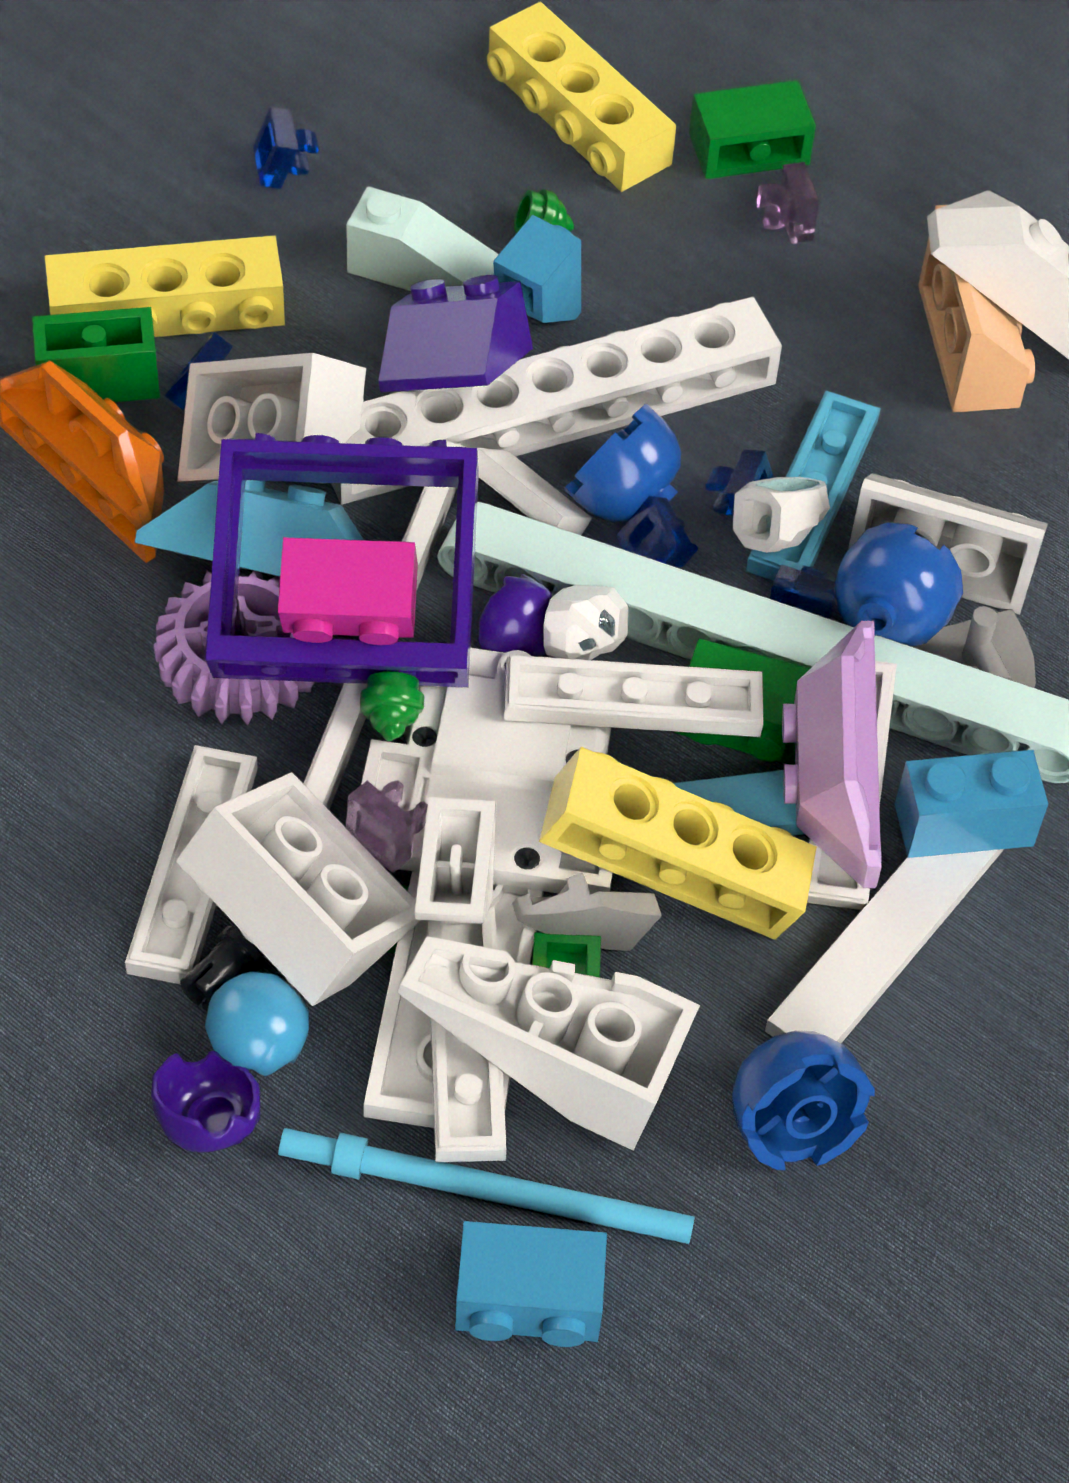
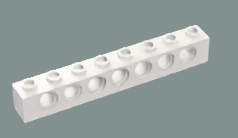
[331,296,782,505]

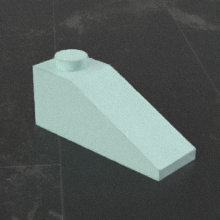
[346,186,499,291]

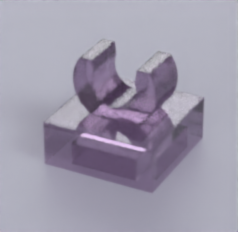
[755,162,820,244]
[346,780,428,873]

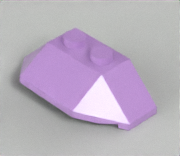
[782,621,882,888]

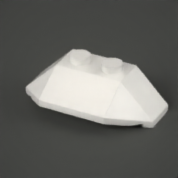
[927,190,1069,359]

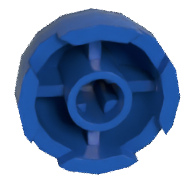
[564,403,681,522]
[834,523,963,647]
[732,1030,875,1170]

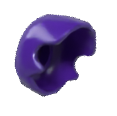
[478,574,553,657]
[151,1051,261,1153]

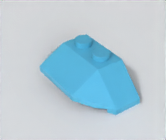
[135,480,364,576]

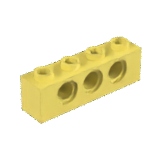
[487,1,676,192]
[45,235,285,337]
[539,747,817,940]

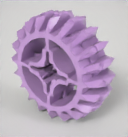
[154,571,314,726]

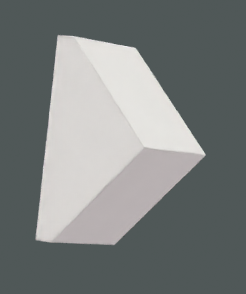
[414,797,496,924]

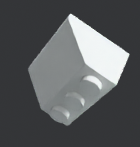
[177,353,366,484]
[848,473,1048,615]
[176,772,421,1006]

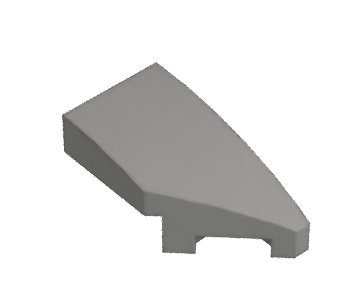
[512,873,662,951]

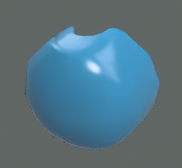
[205,972,309,1076]

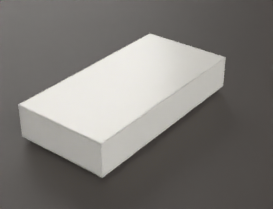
[477,448,592,535]

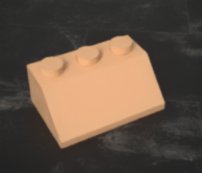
[918,205,1035,413]

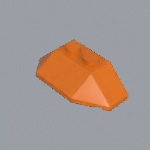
[0,361,164,563]

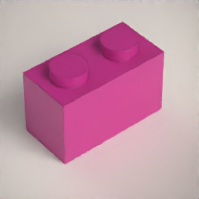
[278,537,418,645]

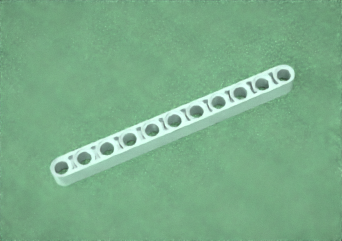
[437,502,1069,783]

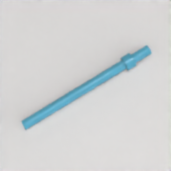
[278,1128,695,1244]

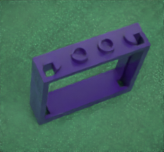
[205,433,479,688]

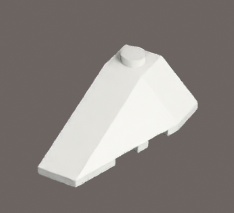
[397,936,700,1151]

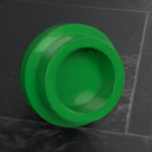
[514,189,574,233]
[360,672,425,742]

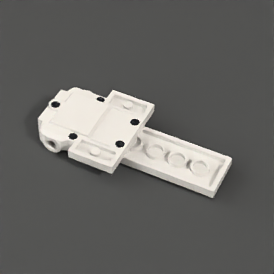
[350,648,613,1128]

